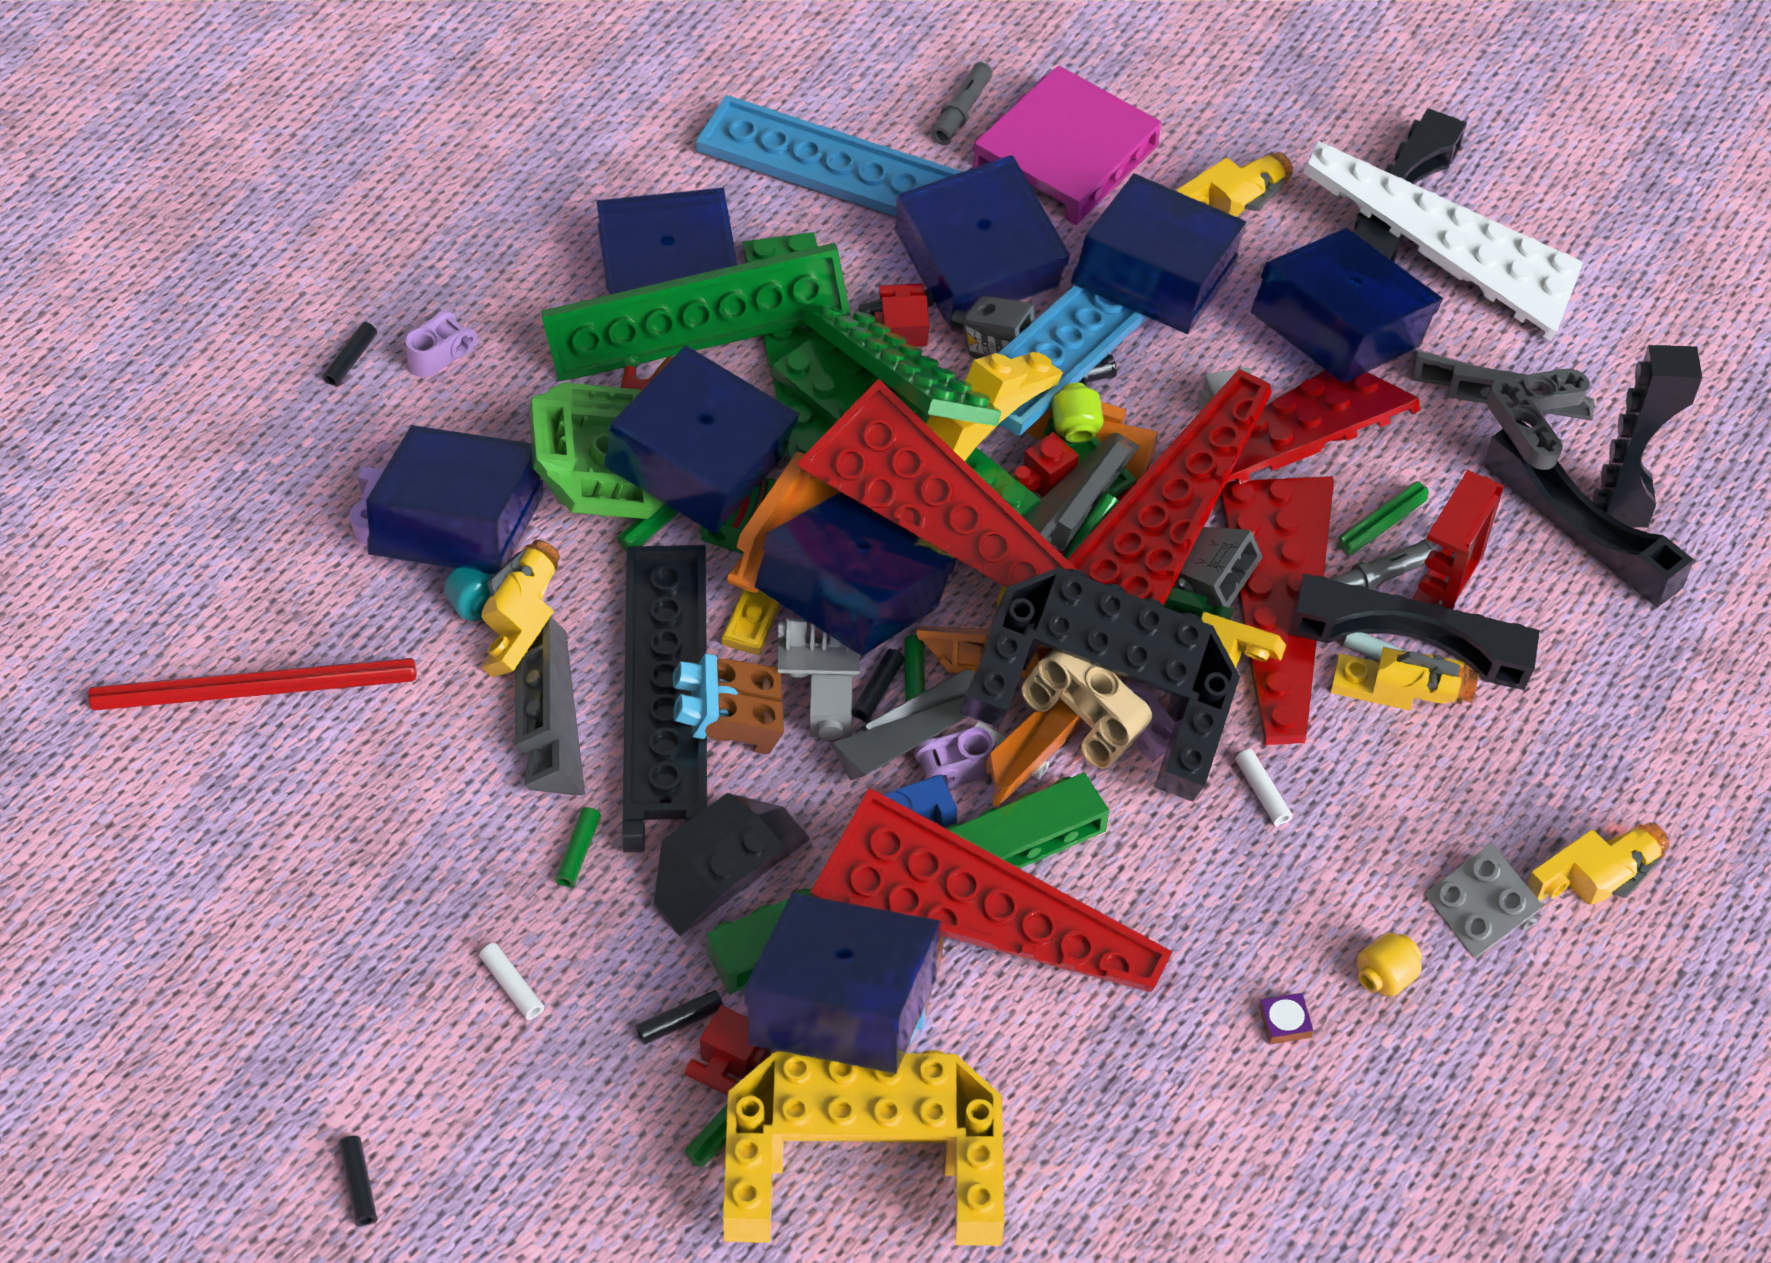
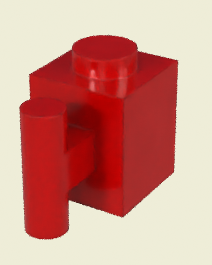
[874,283,930,347]
[1014,432,1079,498]
[684,1005,771,1096]

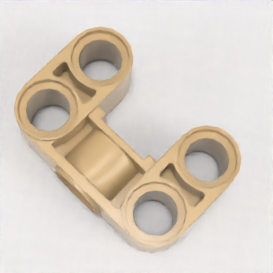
[1021,649,1152,769]

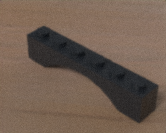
[1340,108,1467,284]
[1593,345,1702,528]
[1484,420,1694,608]
[1289,573,1540,690]

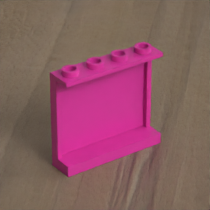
[972,65,1162,226]

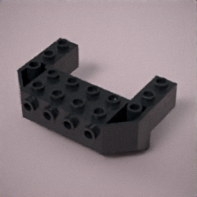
[960,567,1240,802]

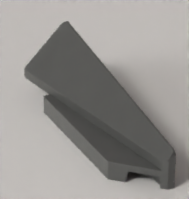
[1412,349,1595,421]
[1023,433,1140,550]
[515,616,585,796]

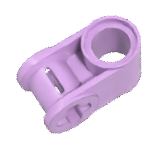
[405,310,477,377]
[914,727,995,789]

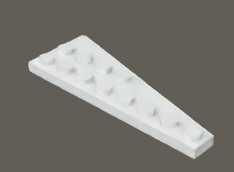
[1304,141,1583,341]

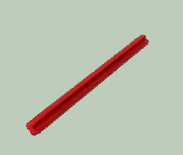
[88,658,417,711]

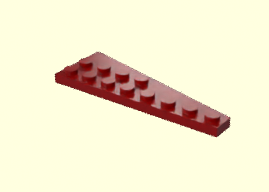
[1116,359,1420,502]
[1067,369,1272,605]
[796,379,1077,588]
[1220,476,1334,745]
[808,787,1173,992]

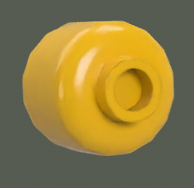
[1357,932,1422,997]

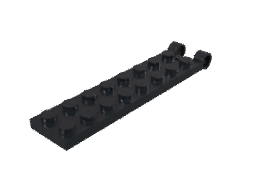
[622,545,707,853]

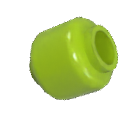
[1051,383,1104,443]

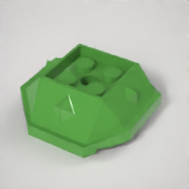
[528,382,691,519]

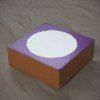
[1259,993,1314,1045]

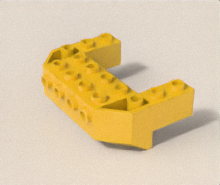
[723,1048,1004,1246]

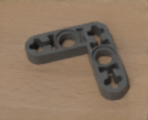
[1486,369,1590,470]

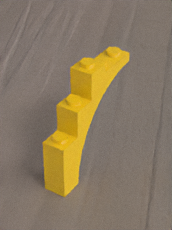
[862,351,1063,551]

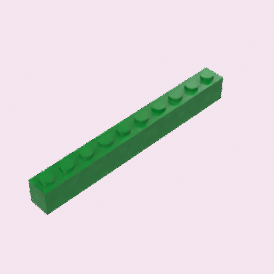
[706,772,1109,995]

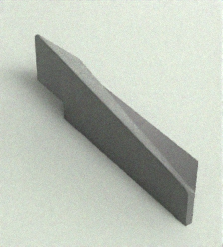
[831,669,1018,781]

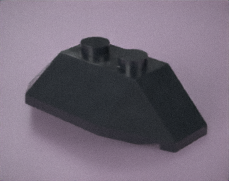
[653,793,810,936]

